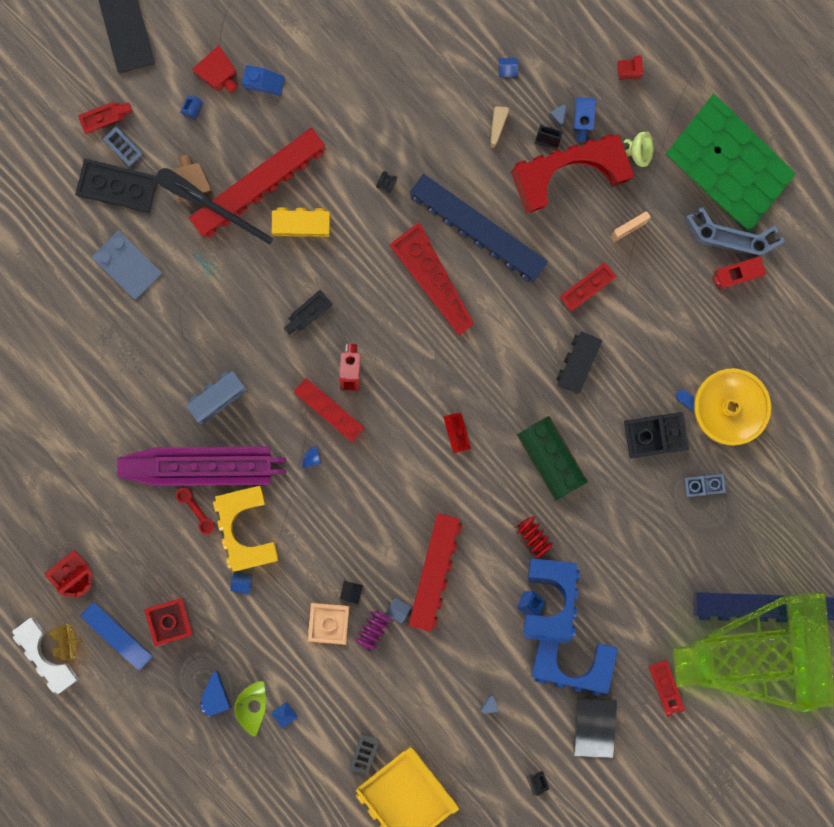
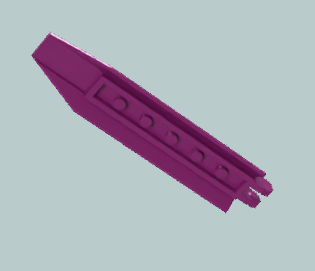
[117,446,286,486]

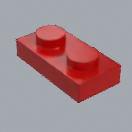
[443,412,471,454]

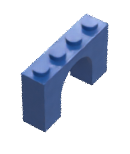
[523,558,580,643]
[531,640,618,696]

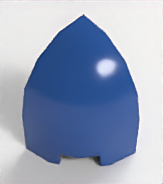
[302,445,321,468]

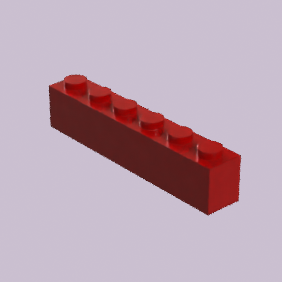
[408,513,462,632]

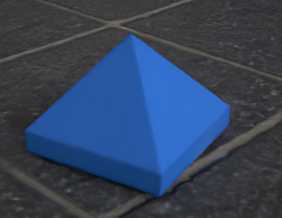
[271,701,298,729]

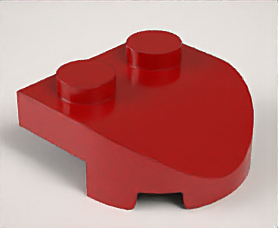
[44,549,92,597]

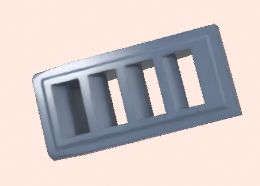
[102,126,143,167]

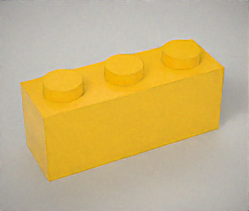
[272,207,330,237]

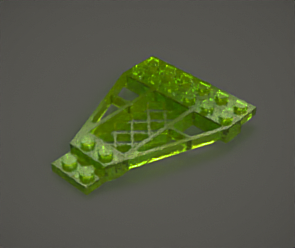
[673,592,834,712]

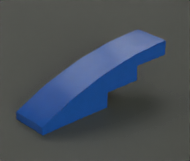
[80,601,153,670]

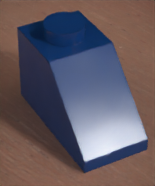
[242,65,285,96]
[200,671,231,717]

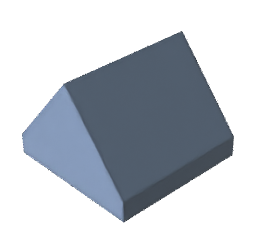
[549,105,566,128]
[386,597,411,623]
[480,694,498,714]

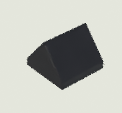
[340,580,363,604]
[527,771,549,796]

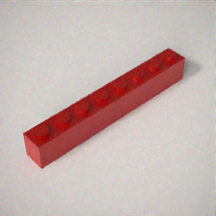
[189,127,326,239]

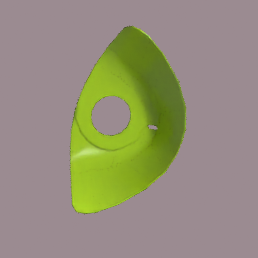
[234,681,266,736]

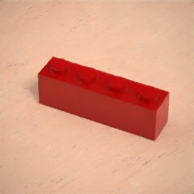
[294,378,365,443]

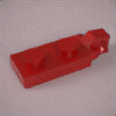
[78,102,133,134]

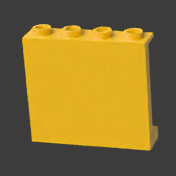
[355,745,459,827]

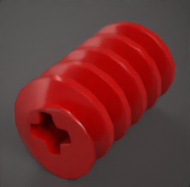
[514,516,553,559]

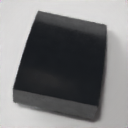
[624,412,689,459]
[574,698,617,758]

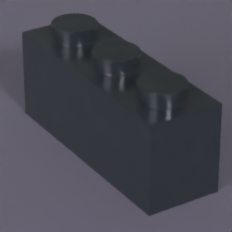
[556,331,603,394]

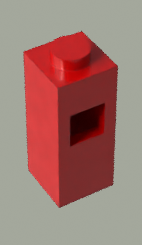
[712,256,766,290]

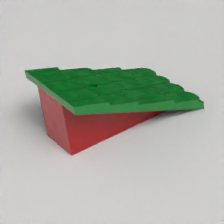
[665,93,796,233]

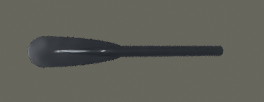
[156,168,274,245]

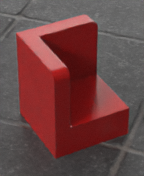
[617,55,643,80]

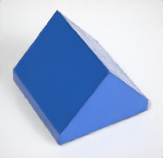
[499,58,518,77]
[180,96,203,120]
[230,572,253,594]

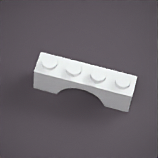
[12,617,79,694]

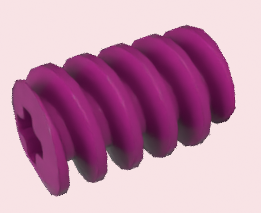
[354,609,394,652]

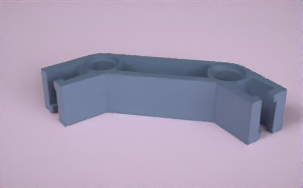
[684,207,785,258]

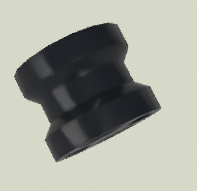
[376,171,398,194]

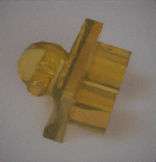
[50,624,82,661]

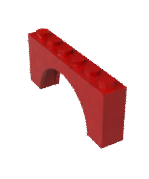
[510,134,635,214]

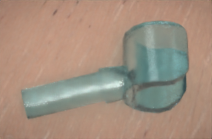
[194,252,215,275]

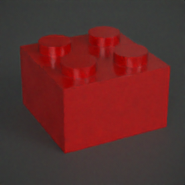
[144,597,194,646]

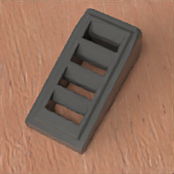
[349,733,380,776]

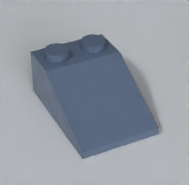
[91,230,162,300]

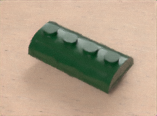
[517,416,588,501]

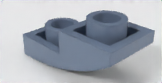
[685,474,727,497]

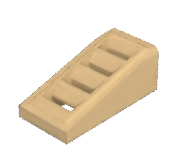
[490,106,510,148]

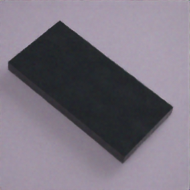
[99,0,155,73]
[75,158,157,214]

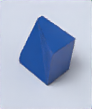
[517,590,546,616]

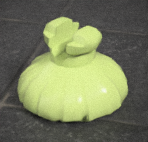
[624,132,654,167]

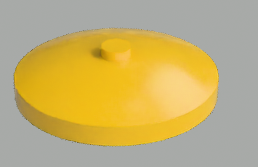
[693,368,771,446]

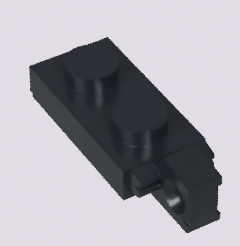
[284,290,333,335]

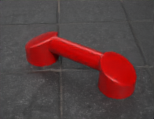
[176,488,215,534]

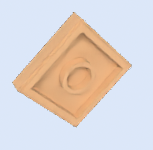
[610,212,651,243]
[308,603,350,645]

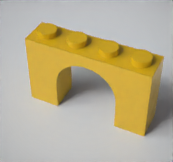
[213,486,279,572]

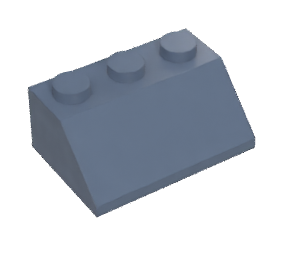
[186,371,248,425]

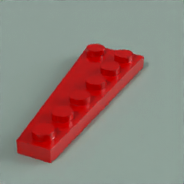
[389,222,474,336]

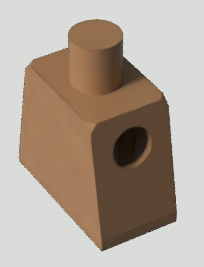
[173,155,213,203]

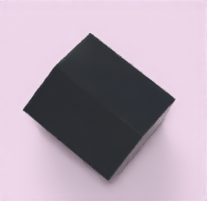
[535,125,563,150]

